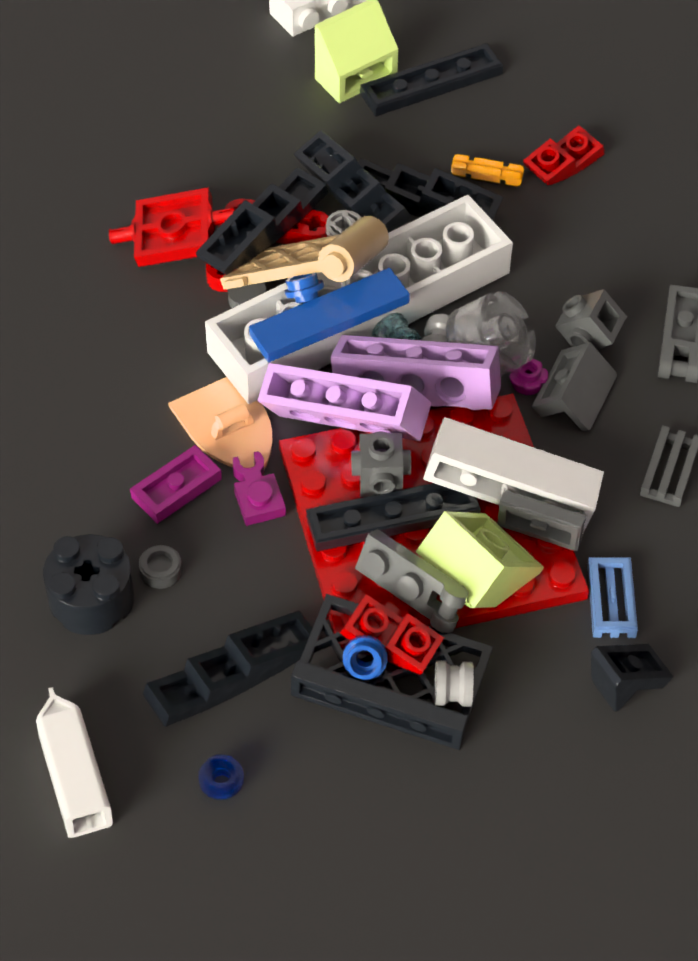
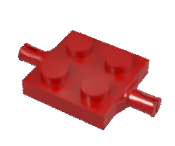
[109,187,236,267]

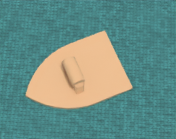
[168,377,272,470]

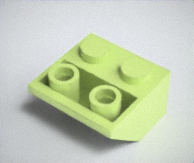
[315,0,398,103]

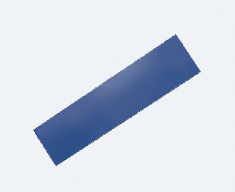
[249,268,410,363]

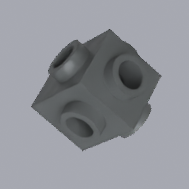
[555,289,627,350]
[351,432,411,497]

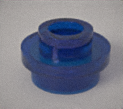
[198,754,244,800]

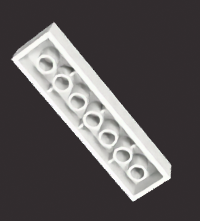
[205,195,513,404]

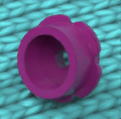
[509,358,548,395]

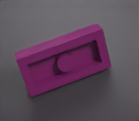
[130,445,222,524]

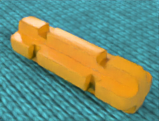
[451,154,524,187]

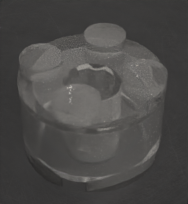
[445,291,536,376]

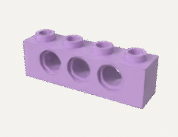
[331,335,501,410]
[257,363,432,441]

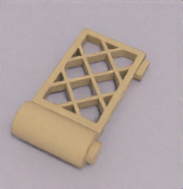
[220,216,389,289]

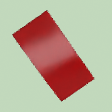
[523,125,605,185]
[340,594,444,675]

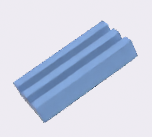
[587,557,638,638]

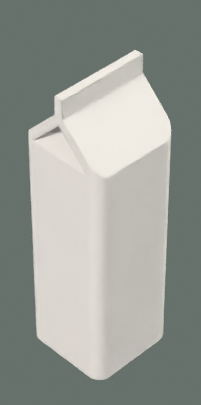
[36,687,113,838]

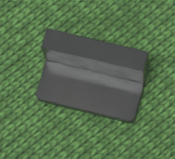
[532,342,617,431]

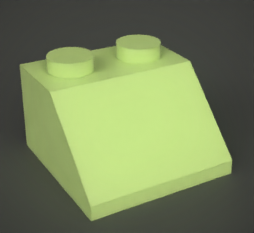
[416,511,544,609]

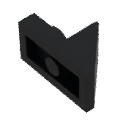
[591,644,674,712]

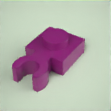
[233,451,286,526]

